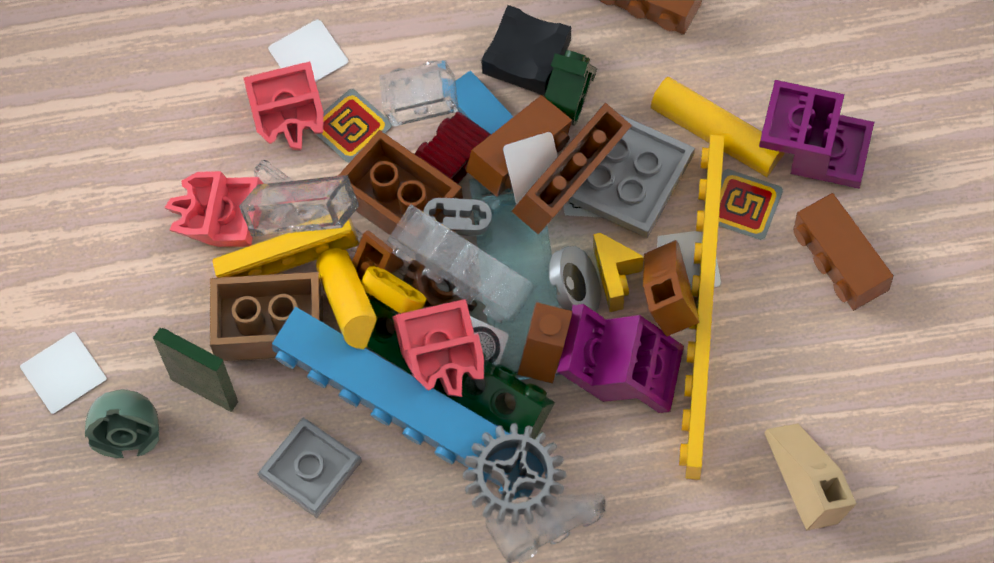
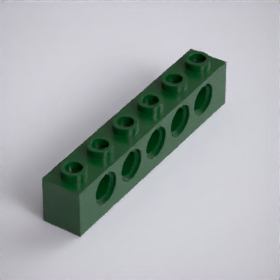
[366,293,555,439]

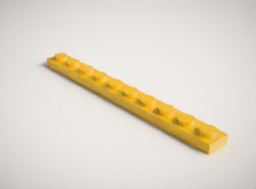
[679,135,724,480]

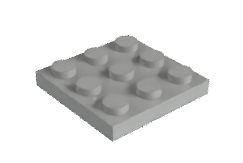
[568,106,695,238]

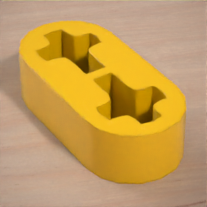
[361,266,426,314]

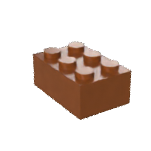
[334,130,463,255]

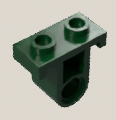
[544,50,598,125]

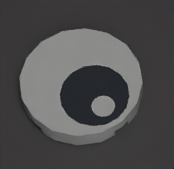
[549,246,601,311]

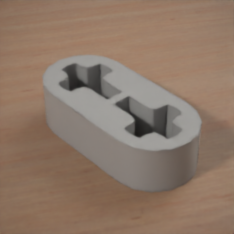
[423,198,492,236]

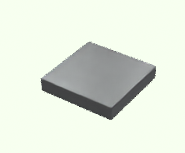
[258,417,362,518]

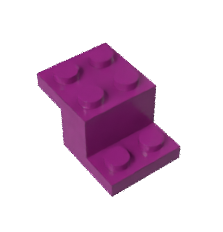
[759,80,874,189]
[557,304,684,413]

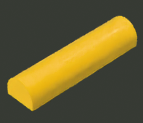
[651,76,785,177]
[212,212,359,278]
[316,248,377,350]

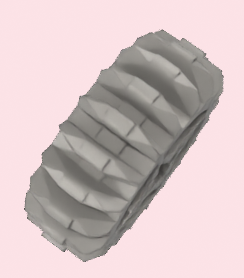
[463,423,566,527]

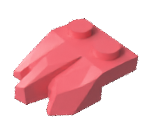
[243,61,324,151]
[164,171,264,247]
[392,299,484,397]

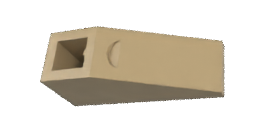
[764,423,857,531]

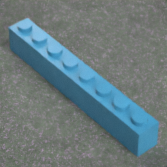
[272,306,544,502]

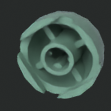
[85,389,159,458]

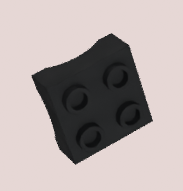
[481,5,571,96]

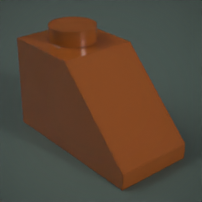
[517,302,572,384]

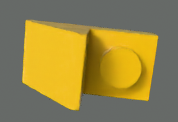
[593,233,644,312]

